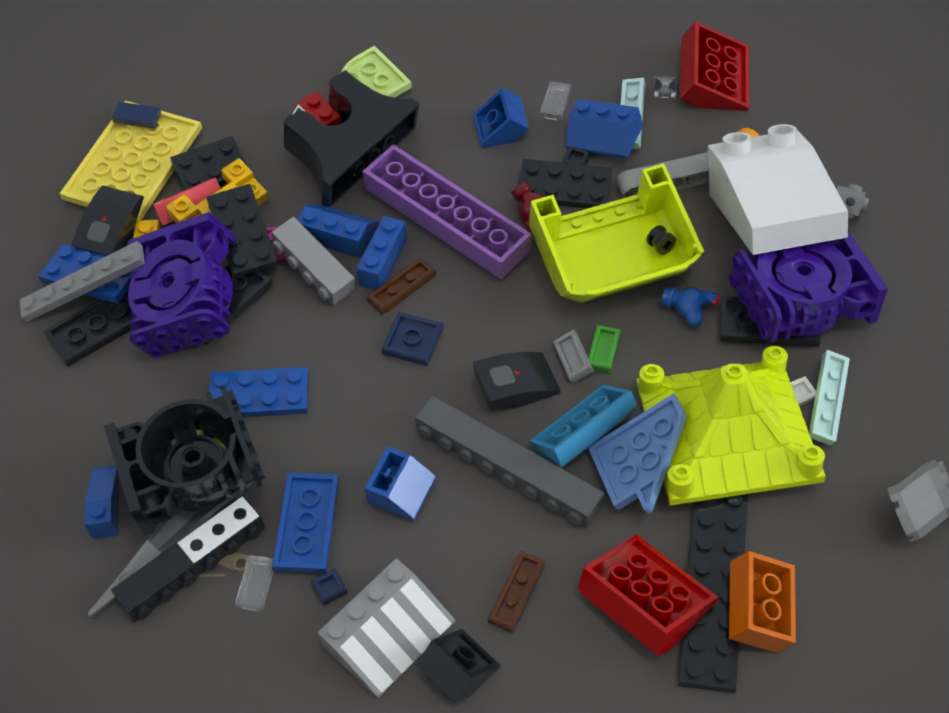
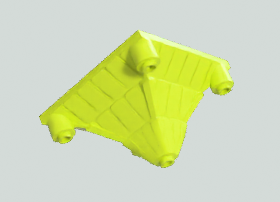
[636,346,826,506]

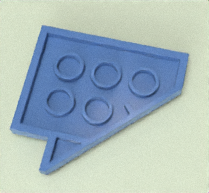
[588,393,688,514]

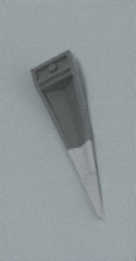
[88,445,255,618]

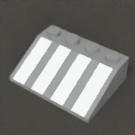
[318,558,456,699]

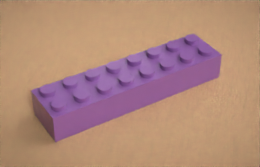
[362,145,532,280]

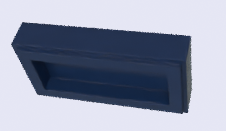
[112,102,161,129]

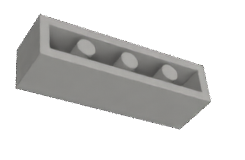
[272,216,355,306]

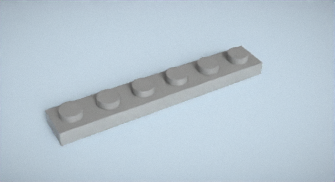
[20,241,145,322]

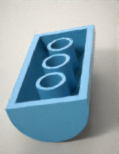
[529,384,637,468]

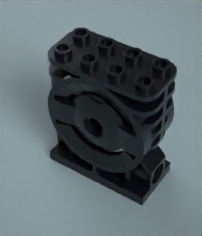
[104,387,266,536]

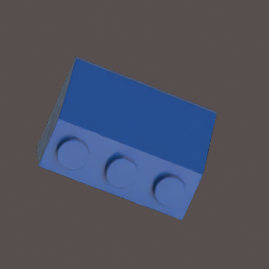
[566,99,643,159]
[297,203,379,258]

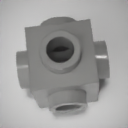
[837,183,869,219]

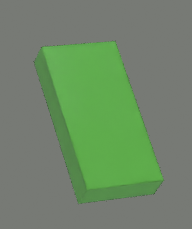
[588,325,621,374]

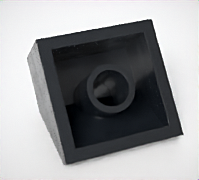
[416,629,501,703]

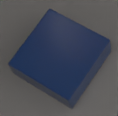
[311,568,348,606]

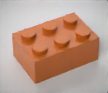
[729,551,796,653]

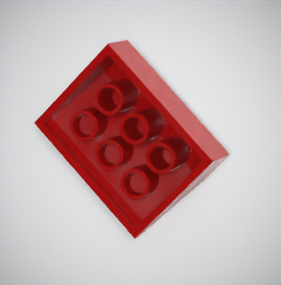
[680,21,750,111]
[577,534,718,657]

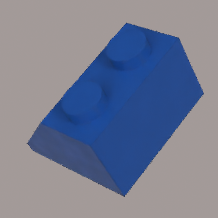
[473,88,529,148]

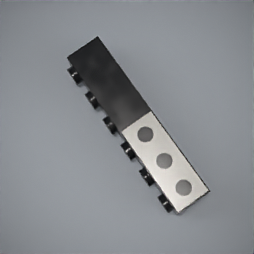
[111,495,265,623]

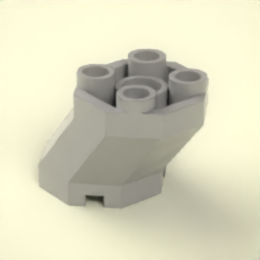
[887,460,949,542]

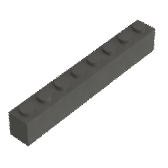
[415,396,605,528]

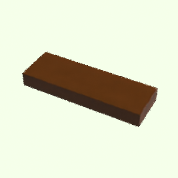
[367,257,436,315]
[488,551,545,633]

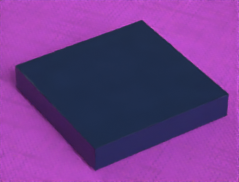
[381,312,444,366]

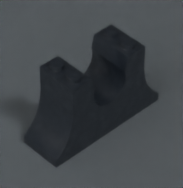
[284,70,419,207]

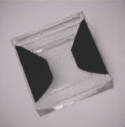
[654,76,677,98]

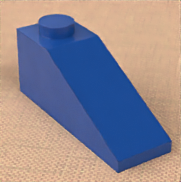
[84,466,119,539]

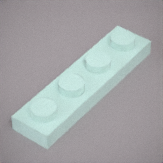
[620,78,645,149]
[809,350,850,446]

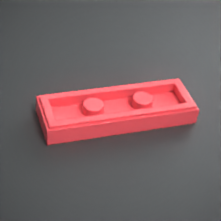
[152,177,220,226]

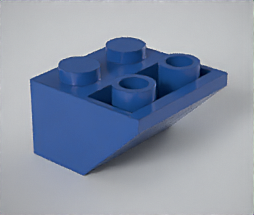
[364,446,436,521]

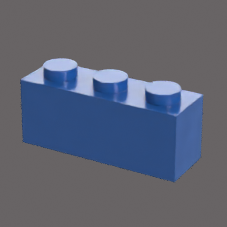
[356,216,407,290]

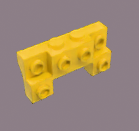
[166,158,268,223]

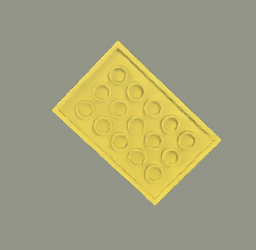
[60,100,202,220]

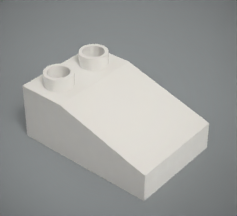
[708,124,848,255]

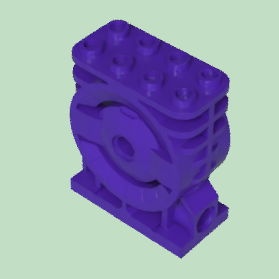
[128,212,235,358]
[729,231,888,343]

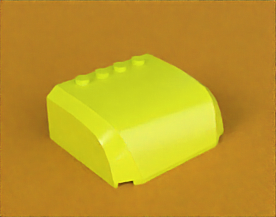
[529,163,704,303]

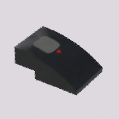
[71,185,144,256]
[473,352,561,412]

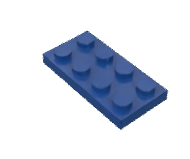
[38,244,135,304]
[209,367,309,417]
[272,473,339,573]

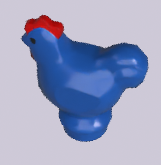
[661,287,720,327]

